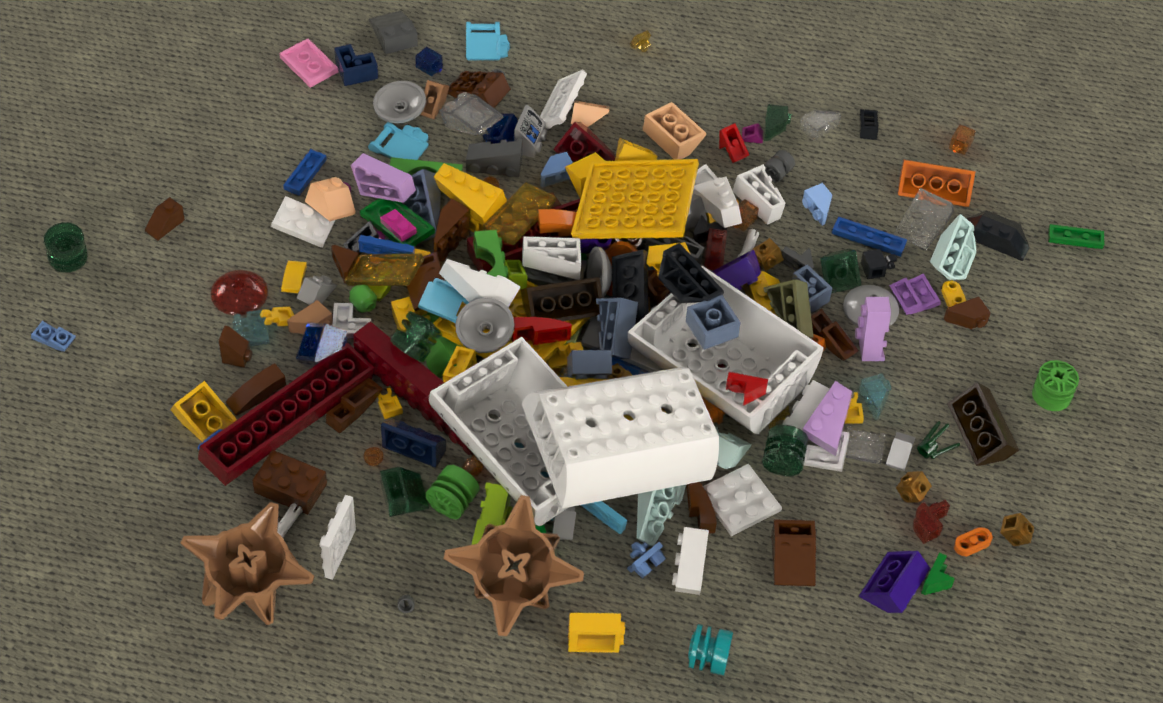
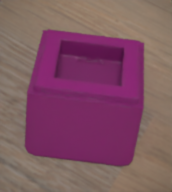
[742,123,763,143]

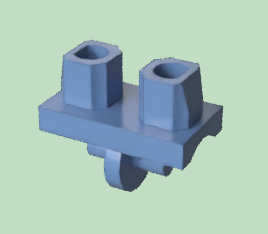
[627,542,666,578]

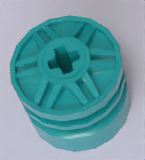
[688,624,733,676]

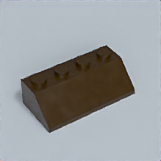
[521,277,603,321]
[947,382,1019,466]

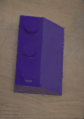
[712,249,761,290]
[859,551,930,613]

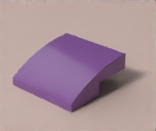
[889,273,941,315]

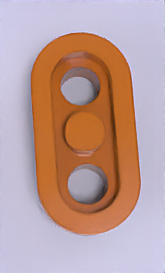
[954,527,992,556]

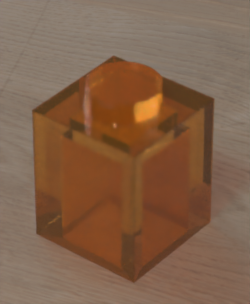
[949,124,976,155]
[733,199,759,232]

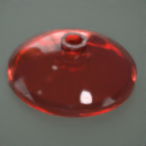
[211,270,268,316]

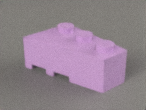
[351,153,416,203]
[855,297,891,361]
[802,381,852,456]

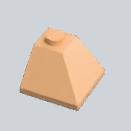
[571,100,610,127]

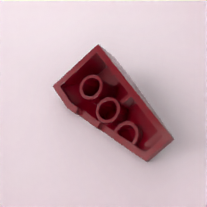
[553,122,616,162]

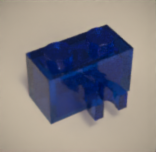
[482,113,518,144]

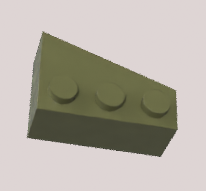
[763,279,814,339]

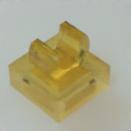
[630,30,651,53]

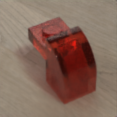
[913,500,950,544]

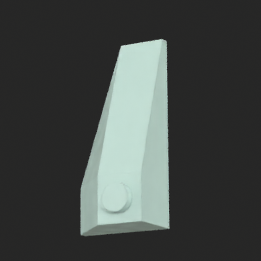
[714,426,752,469]

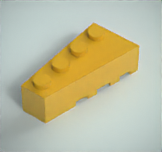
[434,163,507,230]

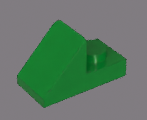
[921,552,954,595]

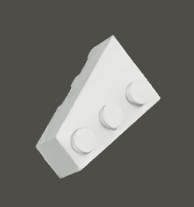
[732,164,786,225]
[693,177,742,228]
[522,236,581,280]
[782,380,829,445]
[672,527,709,595]

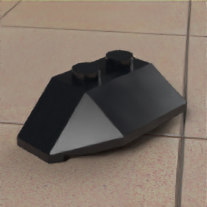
[966,210,1030,261]
[658,243,724,303]

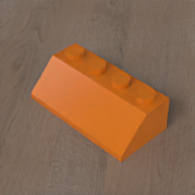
[898,159,975,207]

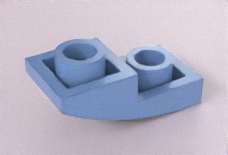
[31,321,76,352]

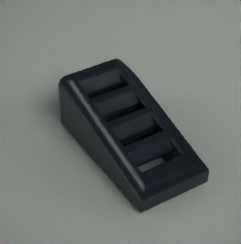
[860,109,878,140]

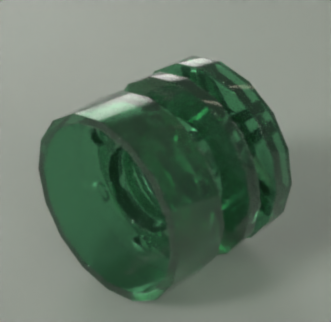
[44,222,88,272]
[390,311,442,362]
[762,425,809,477]

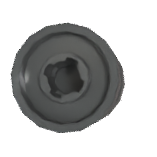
[764,150,795,183]

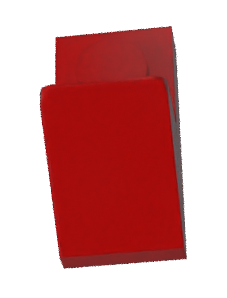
[719,123,750,163]
[726,372,768,406]

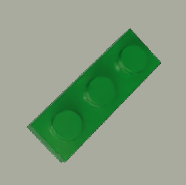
[1048,224,1105,249]

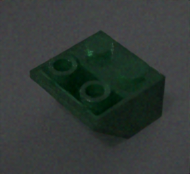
[380,467,429,517]

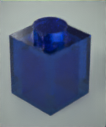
[415,46,443,77]

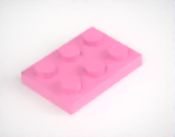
[280,38,338,88]

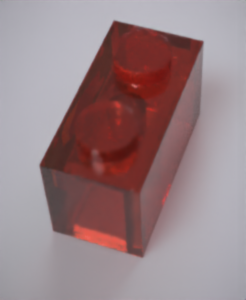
[704,228,727,271]

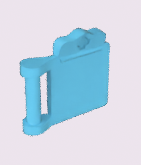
[466,22,510,60]
[368,122,429,160]
[418,278,469,324]

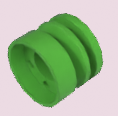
[1032,360,1079,411]
[426,465,480,519]

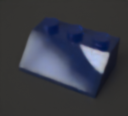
[296,323,347,362]

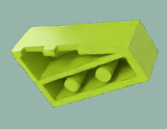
[472,482,513,545]

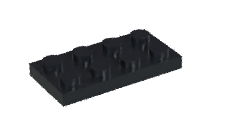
[612,250,649,325]

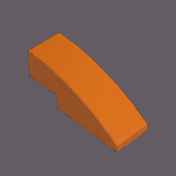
[538,209,577,237]

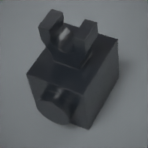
[861,249,897,280]

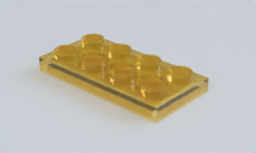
[483,182,556,245]
[344,253,424,286]

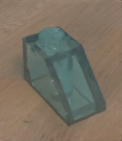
[859,374,891,420]

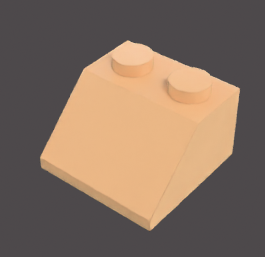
[305,177,356,221]

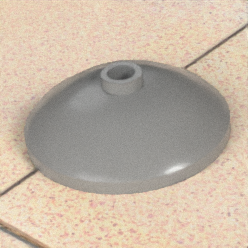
[373,81,426,123]
[586,247,612,298]
[843,285,899,326]
[456,298,514,353]

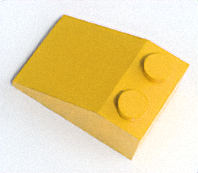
[615,138,658,161]
[170,381,237,442]

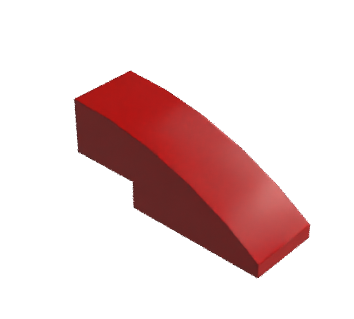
[511,317,572,345]

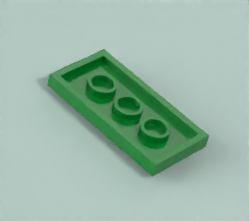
[360,198,435,246]

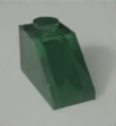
[764,104,791,141]

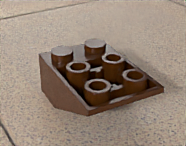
[448,71,511,111]
[434,199,470,262]
[401,252,446,311]
[771,519,816,586]

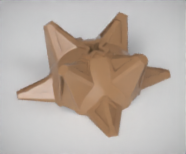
[444,495,584,637]
[180,502,315,625]

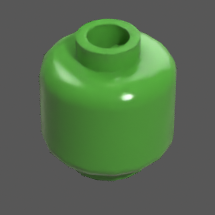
[349,285,377,313]

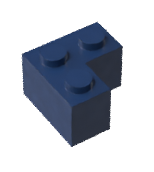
[334,44,378,86]

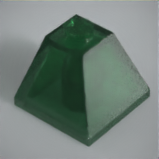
[820,249,862,293]

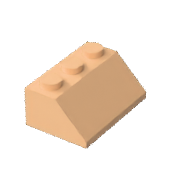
[643,102,706,159]

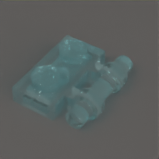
[232,310,270,346]

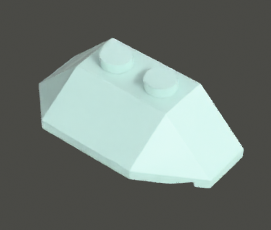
[930,214,977,280]

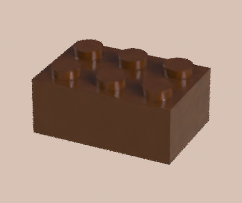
[252,450,327,515]

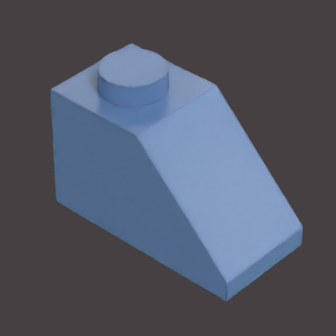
[540,152,573,188]

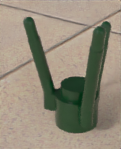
[917,421,960,459]

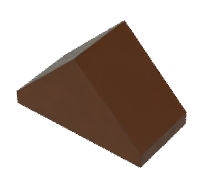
[331,245,359,284]

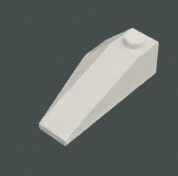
[439,259,520,307]

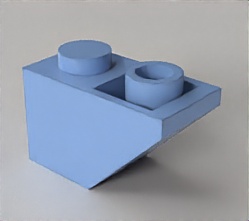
[802,183,832,226]

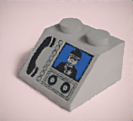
[514,105,547,158]

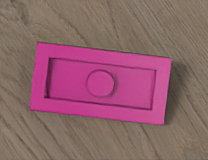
[380,209,417,242]

